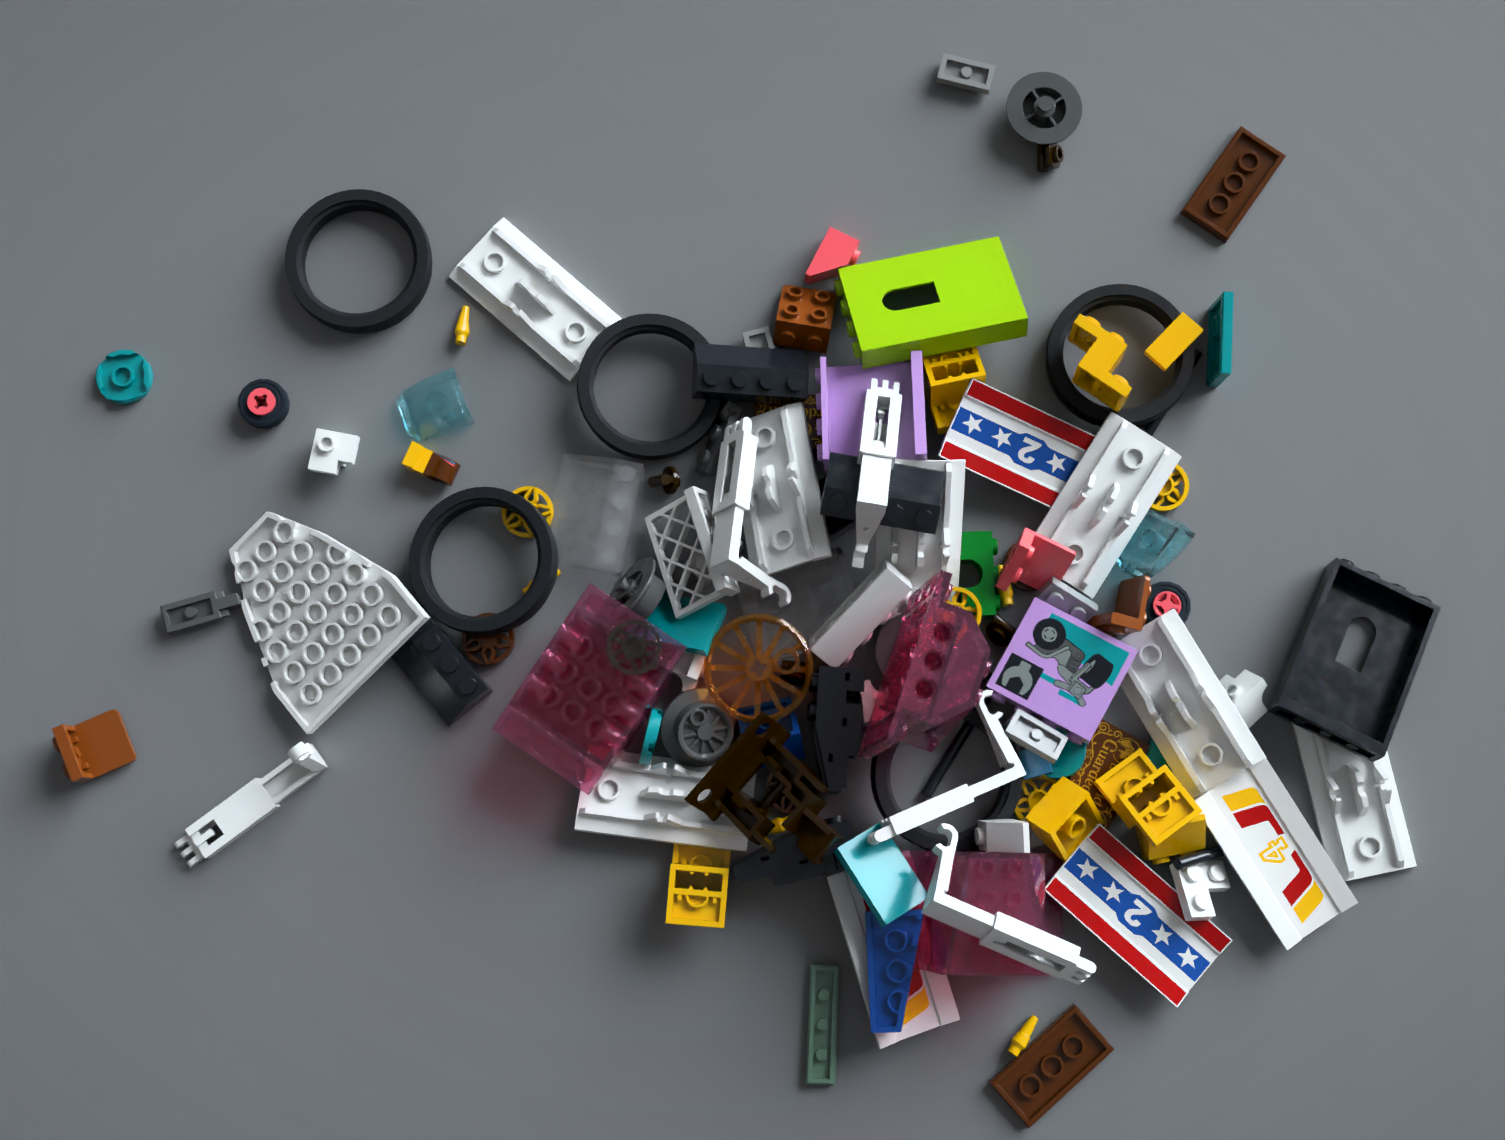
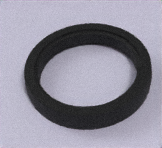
[285,189,432,334]
[1046,284,1194,427]
[577,314,723,460]
[409,487,558,635]
[870,699,1022,852]

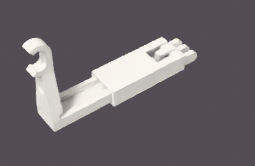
[852,378,902,568]
[709,417,791,608]
[867,690,1026,845]
[174,742,328,868]
[922,823,1096,985]

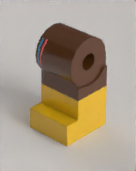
[402,441,461,486]

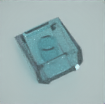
[396,367,475,442]
[1117,509,1195,578]

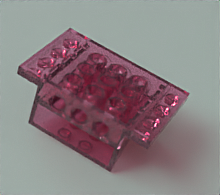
[858,570,991,759]
[492,583,687,795]
[900,850,1063,975]

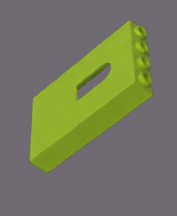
[834,236,1028,369]

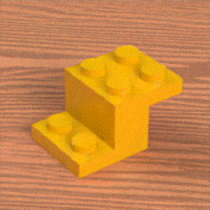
[1068,314,1132,413]
[922,347,986,435]
[1094,748,1203,848]
[665,844,731,928]

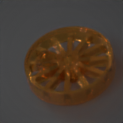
[704,614,813,723]

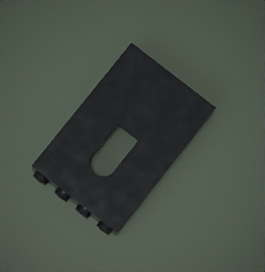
[1268,558,1441,762]

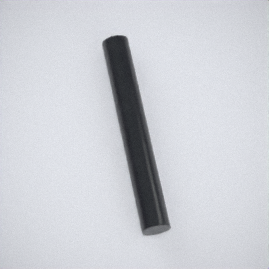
[1173,845,1225,870]

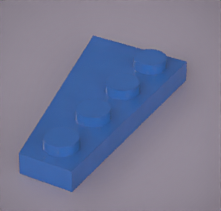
[865,909,924,1033]

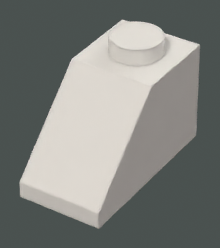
[974,819,1030,853]

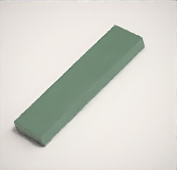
[806,964,839,1085]

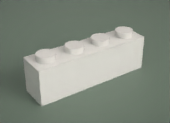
[808,558,912,667]

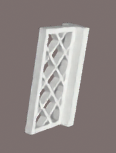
[645,486,741,619]

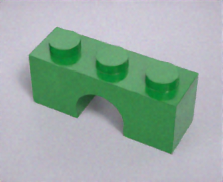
[958,531,1000,619]

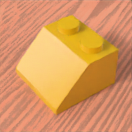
[1025,776,1105,862]
[1135,814,1206,865]

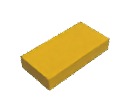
[1144,312,1204,372]

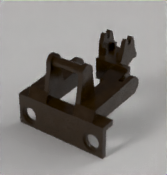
[685,711,844,866]

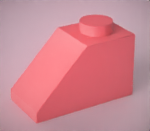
[805,227,861,284]

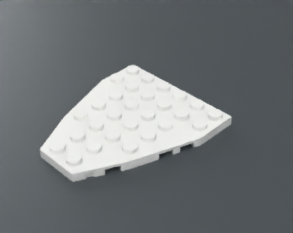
[229,511,430,734]

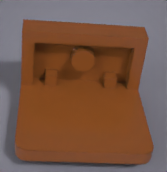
[773,285,836,354]
[1086,575,1152,637]
[52,709,136,783]

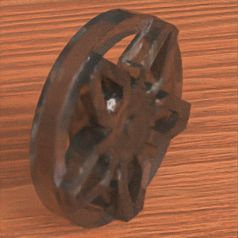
[607,620,662,675]

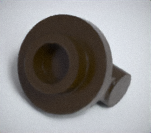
[1037,143,1064,172]
[648,466,681,494]
[986,614,1017,646]
[780,660,810,687]

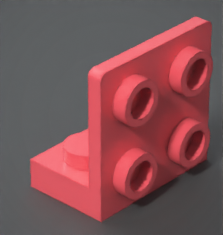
[995,527,1076,592]

